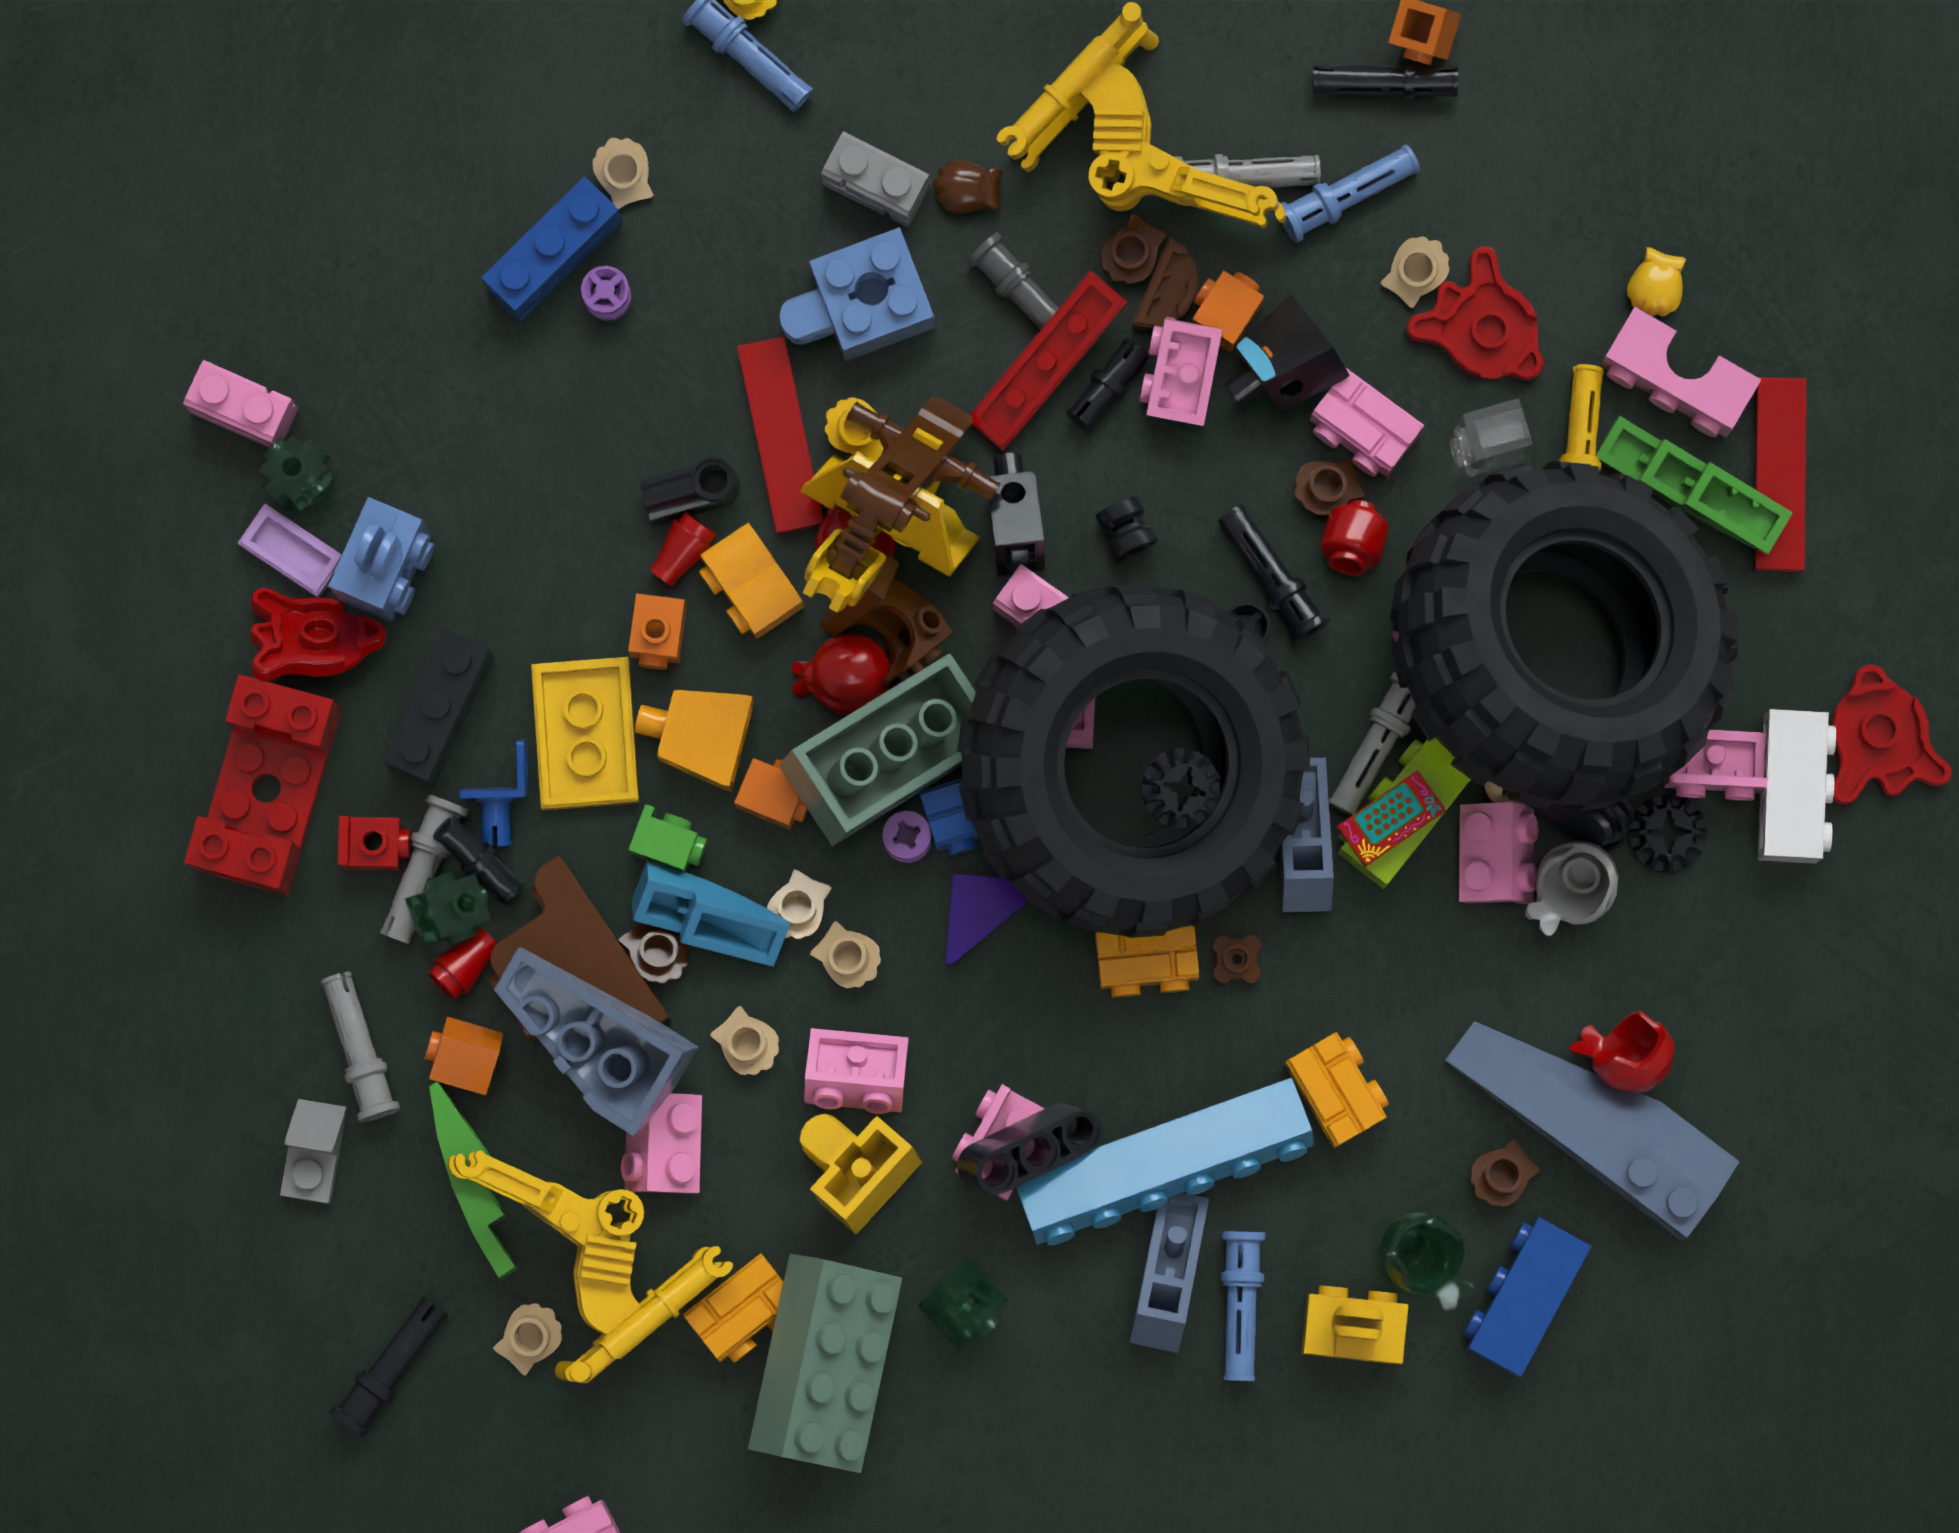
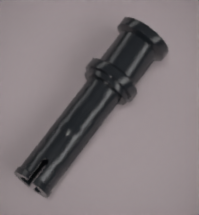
[1218,504,1330,644]
[329,1296,448,1438]

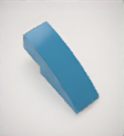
[631,860,789,967]

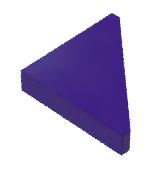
[945,874,1027,966]

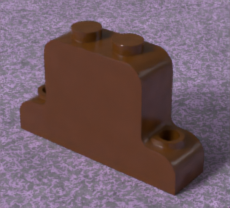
[488,855,672,1042]

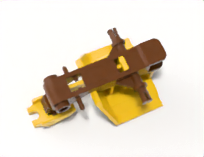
[801,397,1001,613]

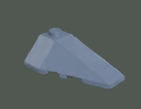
[494,947,698,1137]

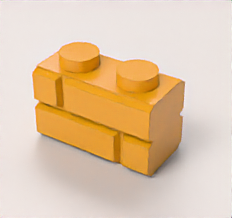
[1095,926,1199,998]
[1284,1032,1389,1149]
[683,1253,784,1363]

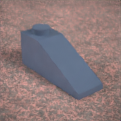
[1279,757,1334,912]
[1129,1193,1209,1353]

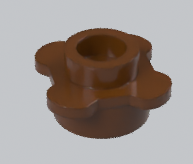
[1212,935,1261,984]

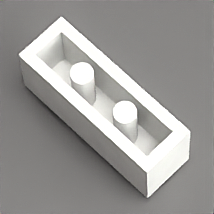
[1757,709,1836,864]

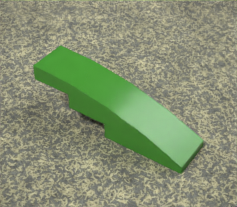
[1595,416,1793,555]
[429,1082,519,1279]

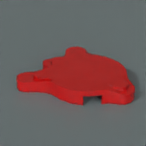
[1406,246,1544,381]
[250,588,386,681]
[1830,664,1952,805]

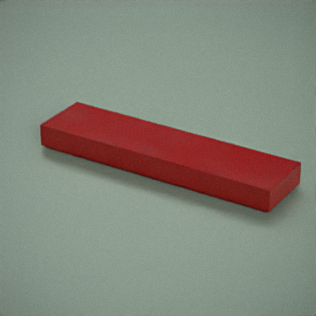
[970,271,1129,451]
[737,336,823,535]
[1754,377,1806,572]

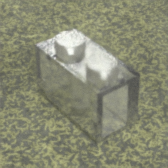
[1450,398,1533,478]

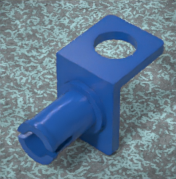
[459,739,529,846]

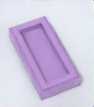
[238,504,342,598]

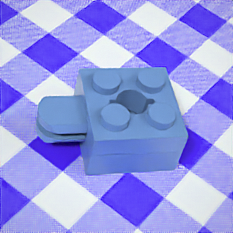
[779,227,935,361]
[328,497,435,623]

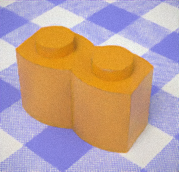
[699,523,804,640]

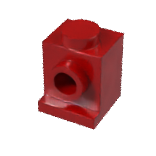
[338,816,411,871]

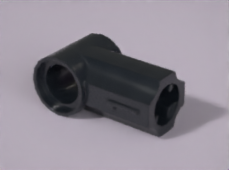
[639,457,740,523]

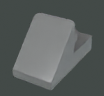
[280,1099,348,1204]

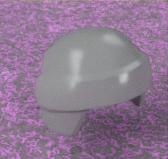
[1525,840,1619,936]

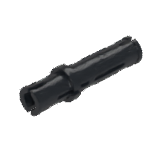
[1313,61,1458,100]

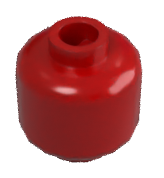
[1320,500,1389,576]

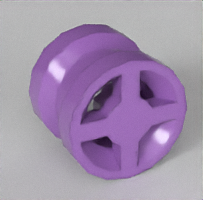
[581,265,632,321]
[882,811,932,863]

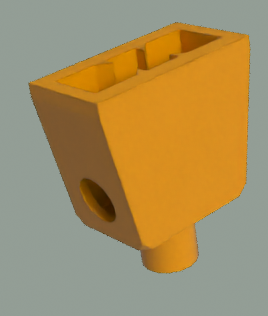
[634,690,755,792]

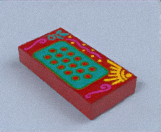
[1336,770,1446,868]

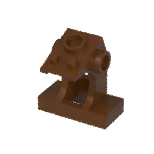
[819,553,953,686]

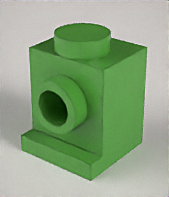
[628,804,708,873]

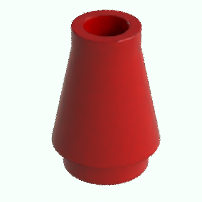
[649,512,717,587]
[427,928,497,1000]

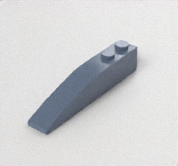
[1444,1021,1740,1240]

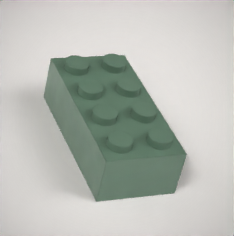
[779,653,976,847]
[748,1254,902,1473]

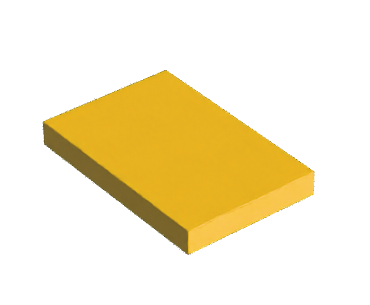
[531,657,639,811]

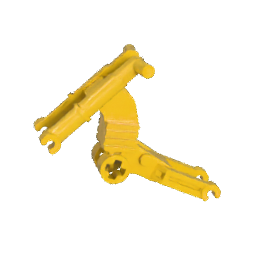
[997,2,1286,228]
[448,1150,733,1383]

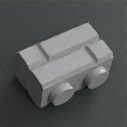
[821,131,930,228]

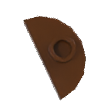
[1132,237,1199,331]

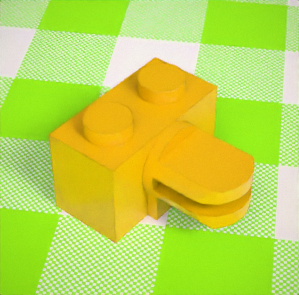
[800,1114,922,1235]
[1301,1285,1408,1364]

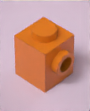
[1388,0,1462,65]
[1192,270,1264,354]
[628,593,687,670]
[734,758,808,830]
[424,1017,503,1095]

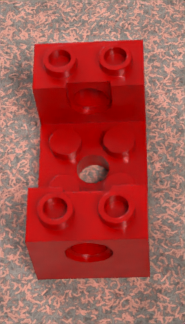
[184,674,342,897]

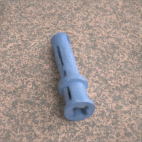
[681,0,813,112]
[1281,144,1420,243]
[1220,1231,1266,1381]

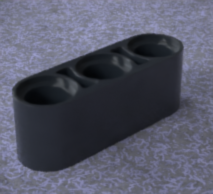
[957,1102,1102,1195]

